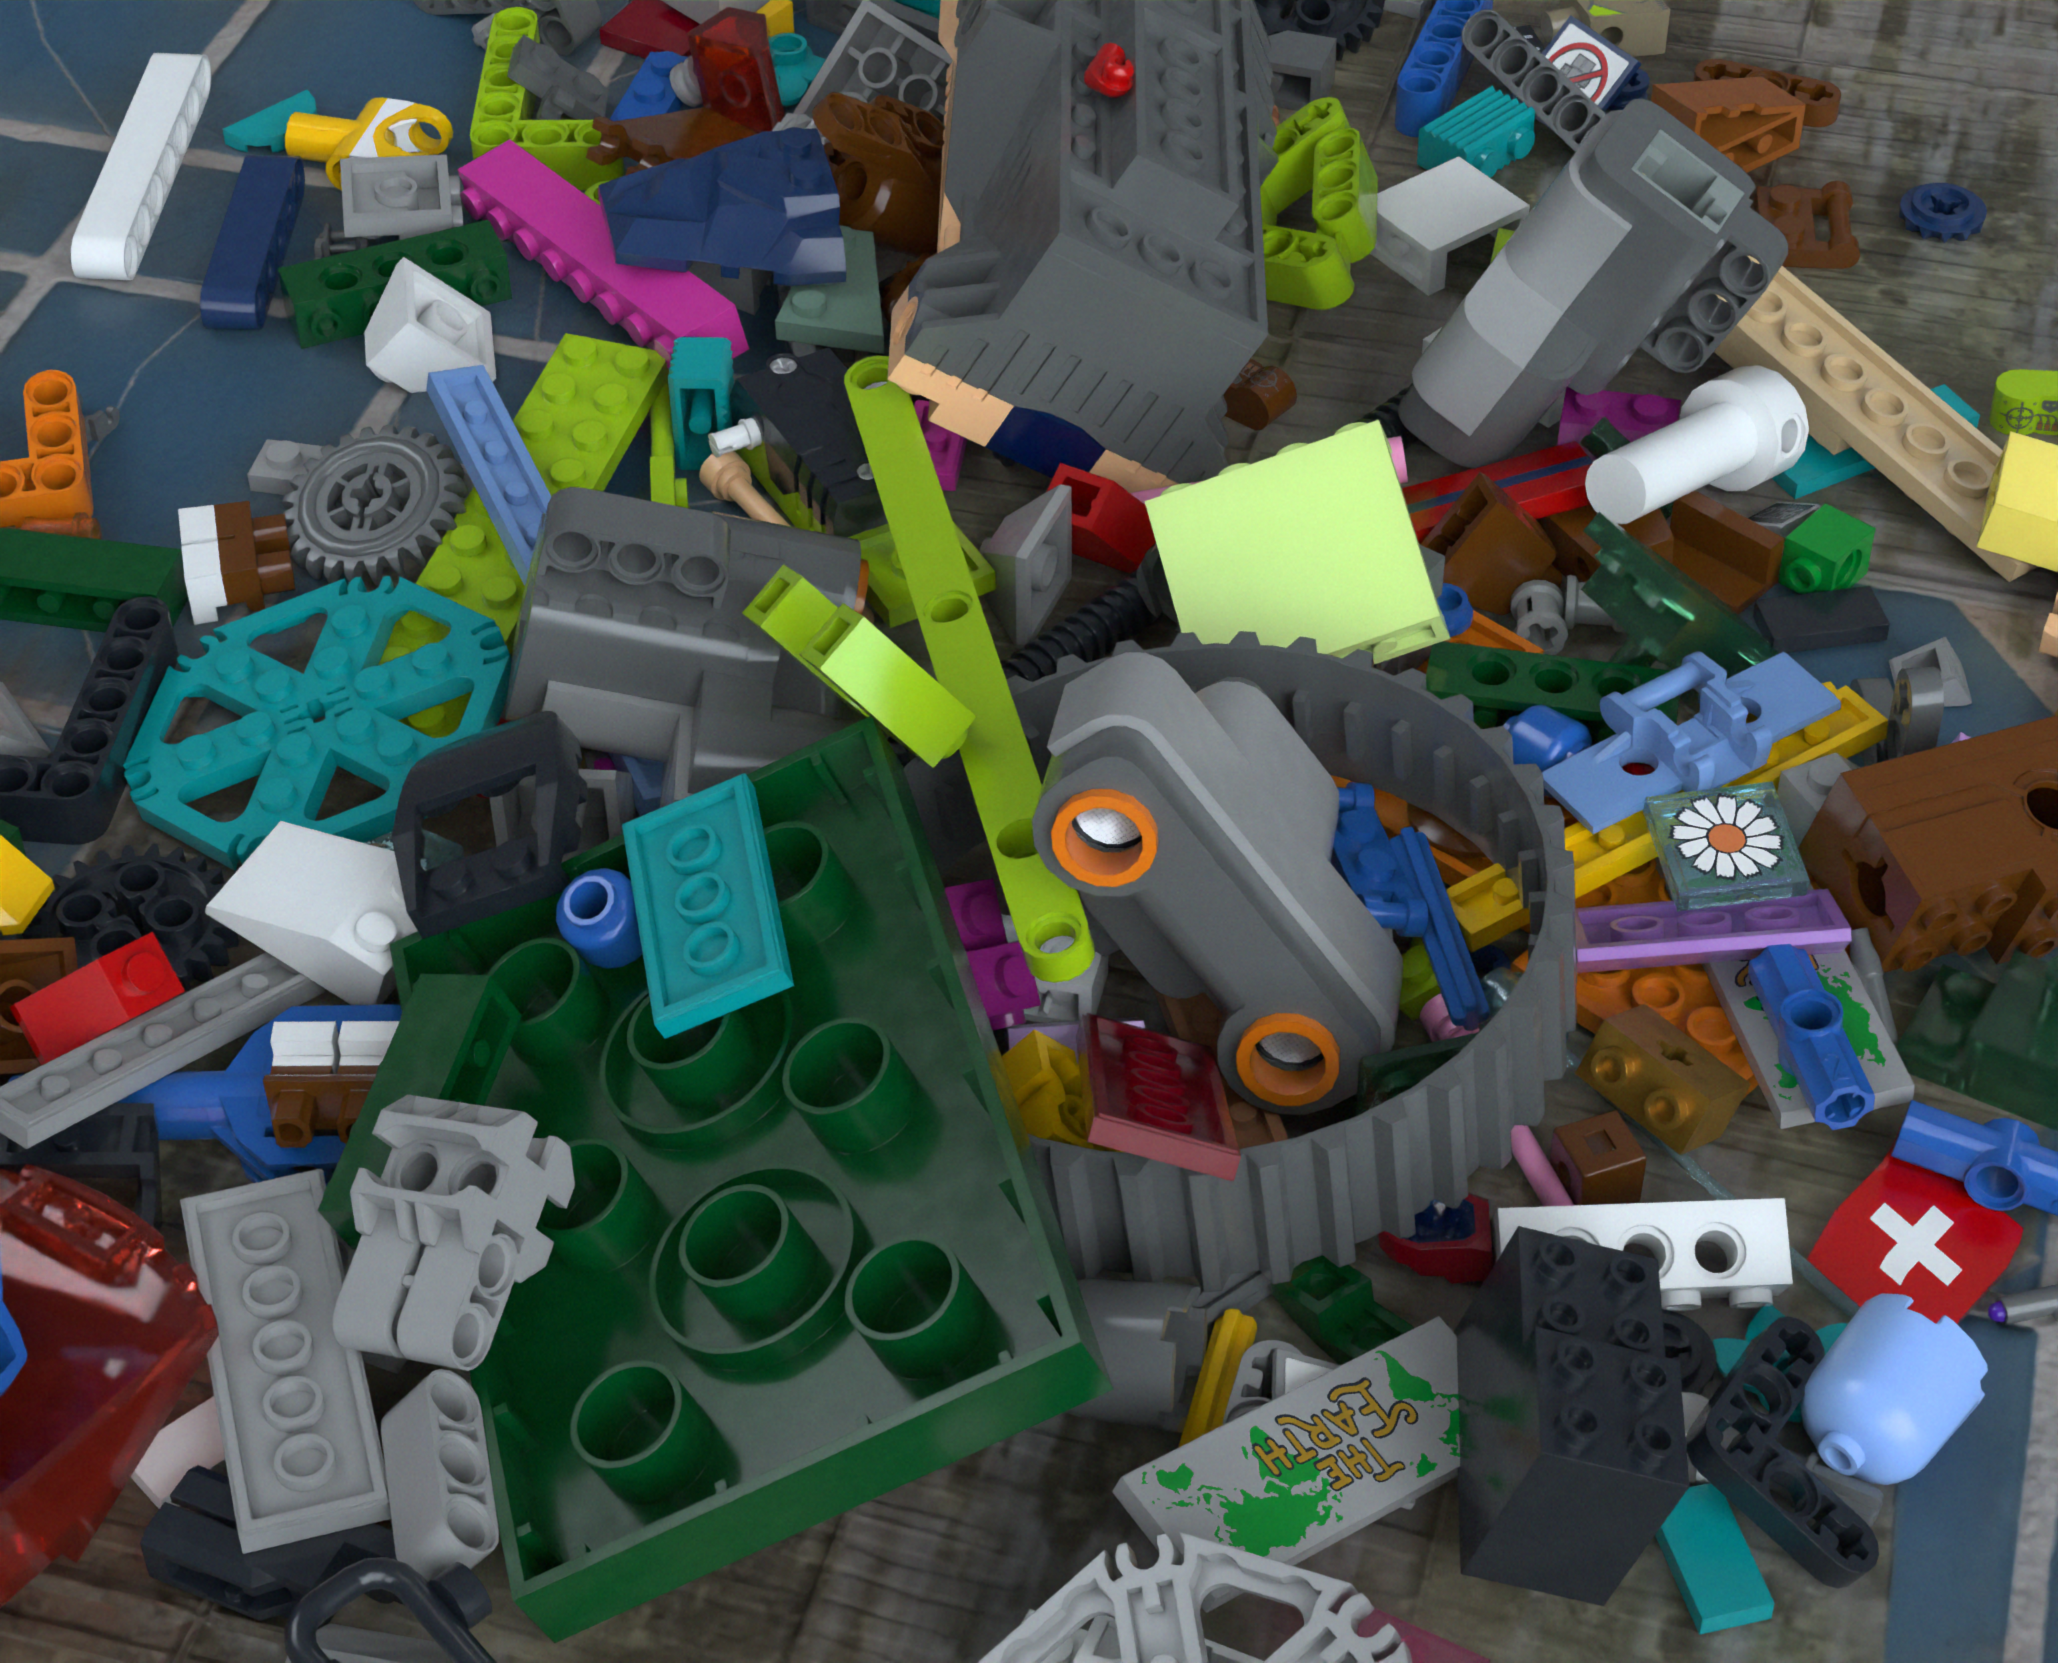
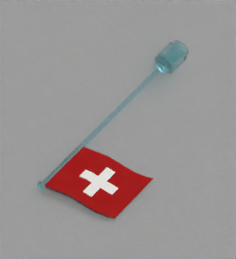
[1479,967,2024,1325]

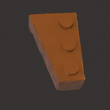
[1651,77,1806,173]

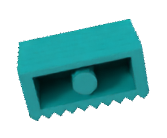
[1417,85,1536,178]
[668,337,734,470]

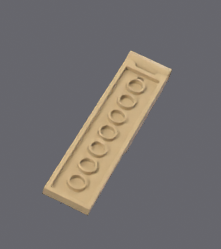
[1714,256,2039,582]

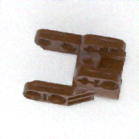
[812,92,945,258]

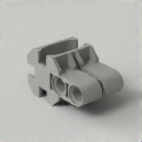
[332,1095,575,1371]

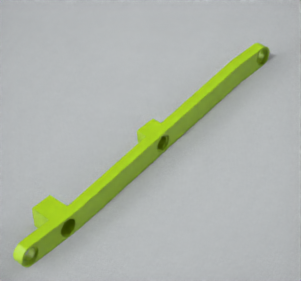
[844,355,1095,983]

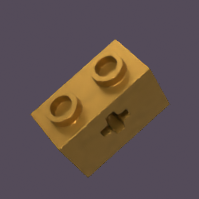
[1575,1004,1751,1155]

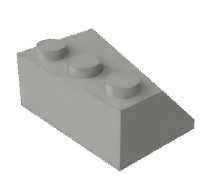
[793,0,953,128]

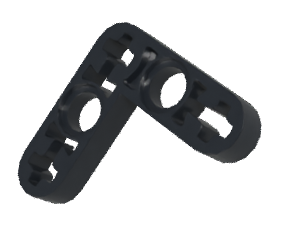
[1686,1316,1879,1589]

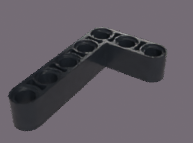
[0,596,179,845]

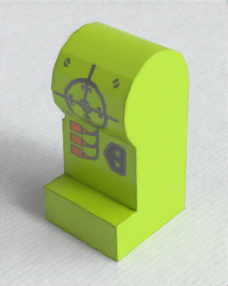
[1989,369,2058,436]

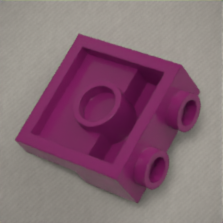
[944,878,1041,1031]

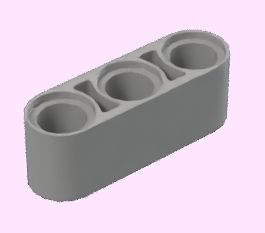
[381,1369,499,1582]

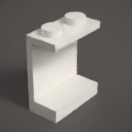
[1370,157,1530,296]

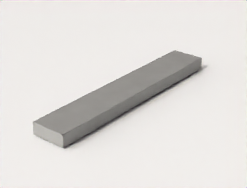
[0,952,325,1149]

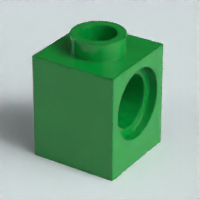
[1778,503,1876,594]

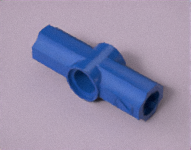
[1748,944,1875,1130]
[1891,1100,2058,1216]

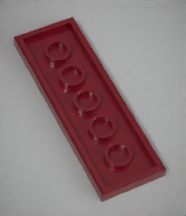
[1076,1013,1241,1182]

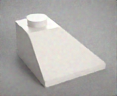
[364,257,496,393]

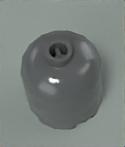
[1065,1278,1207,1433]

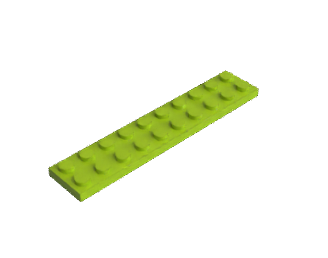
[379,333,669,738]

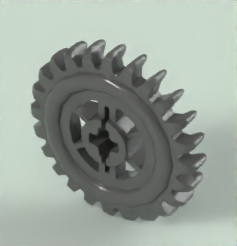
[282,425,468,587]

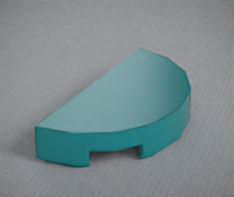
[222,89,318,153]

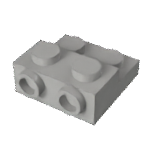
[340,154,463,240]

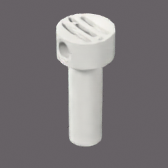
[1585,365,1809,524]

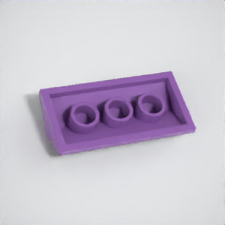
[1575,889,1852,973]

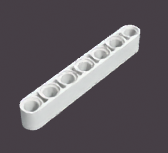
[71,53,211,280]

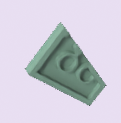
[775,226,884,354]

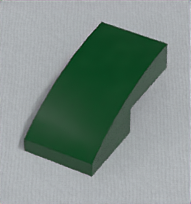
[1271,1255,1415,1365]

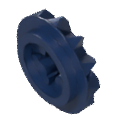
[1898,183,1987,243]

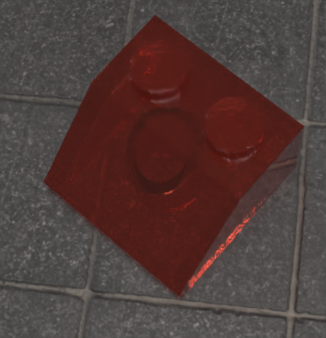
[687,7,787,133]

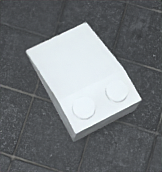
[205,821,427,1005]

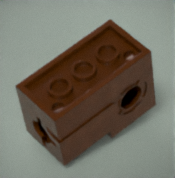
[1796,715,2058,973]

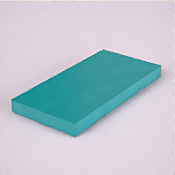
[622,773,794,1039]

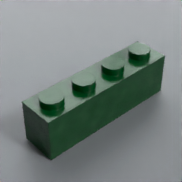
[0,527,189,633]
[317,974,522,1249]

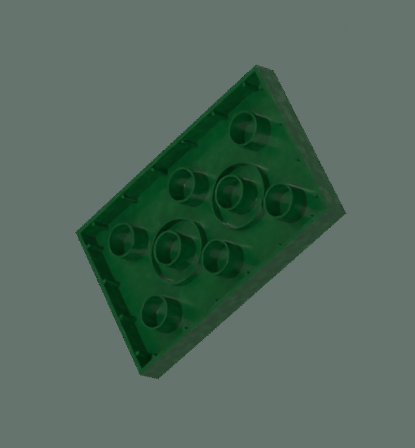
[389,715,1114,1643]

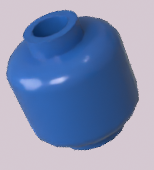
[1503,704,1592,798]
[556,868,643,969]

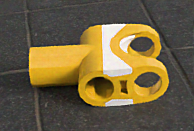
[285,97,453,191]

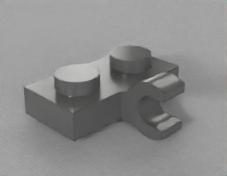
[507,35,609,120]

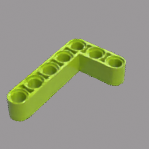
[470,7,625,190]

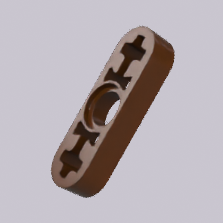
[1693,59,1841,127]

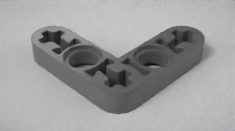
[1850,667,1944,766]

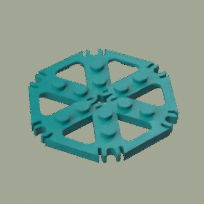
[123,576,512,871]

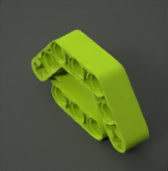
[1260,97,1378,310]

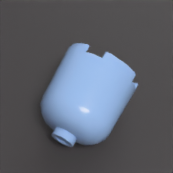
[1800,1293,1988,1485]

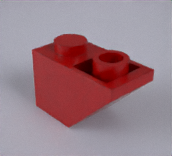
[1046,463,1156,574]

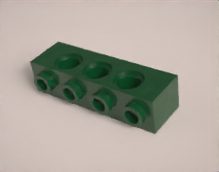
[278,220,512,349]
[1426,641,1680,764]

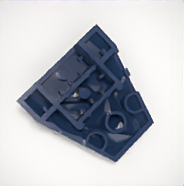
[598,127,847,286]

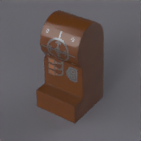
[1223,358,1297,431]

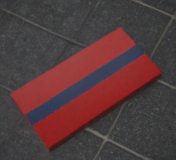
[1402,441,1593,544]

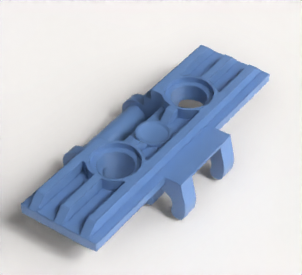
[1542,651,1841,834]

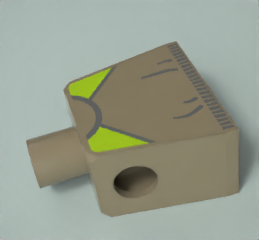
[1540,0,1670,57]

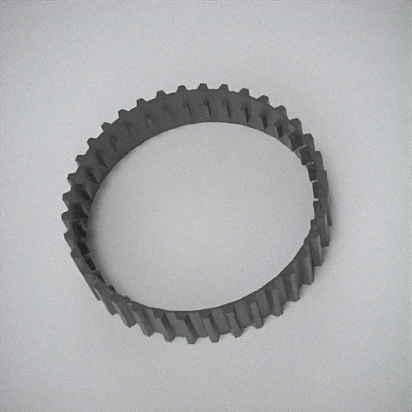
[904,631,1577,1292]

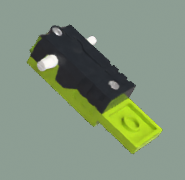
[708,348,996,628]

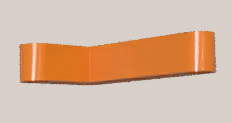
[0,370,94,533]

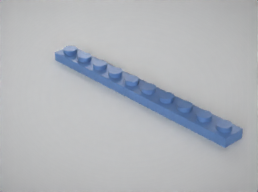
[426,365,663,816]

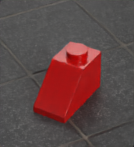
[9,932,185,1066]

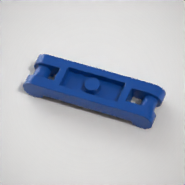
[1330,782,1428,938]

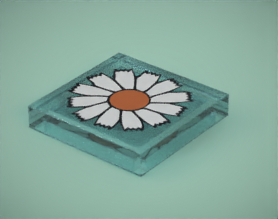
[1643,781,1810,912]

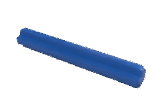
[1390,827,1490,1031]

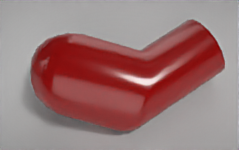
[1084,43,1134,98]

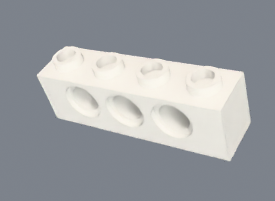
[1490,1198,1793,1311]

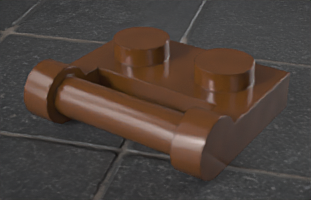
[1754,181,1860,269]

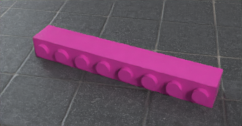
[457,139,749,369]

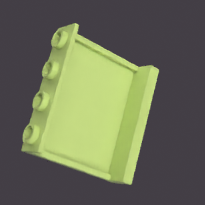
[1145,420,1451,664]

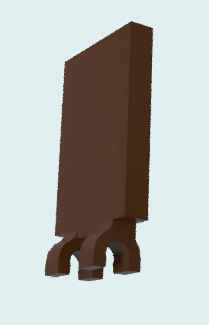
[586,107,759,175]

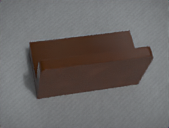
[1668,491,1785,616]

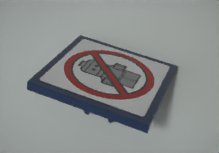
[1510,15,1642,132]

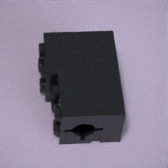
[1454,1226,1689,1606]

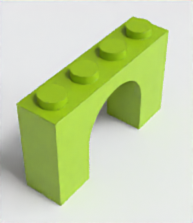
[742,564,977,768]

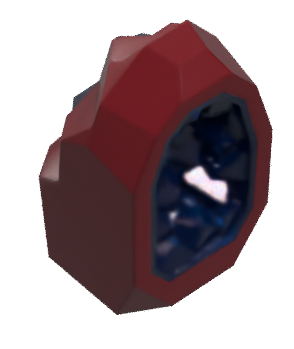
[1378,1193,1493,1284]

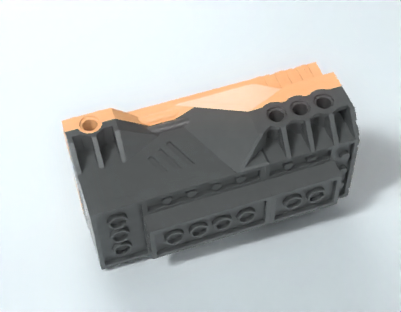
[887,0,1279,493]

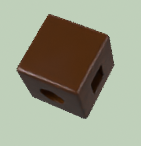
[1549,1110,1647,1205]

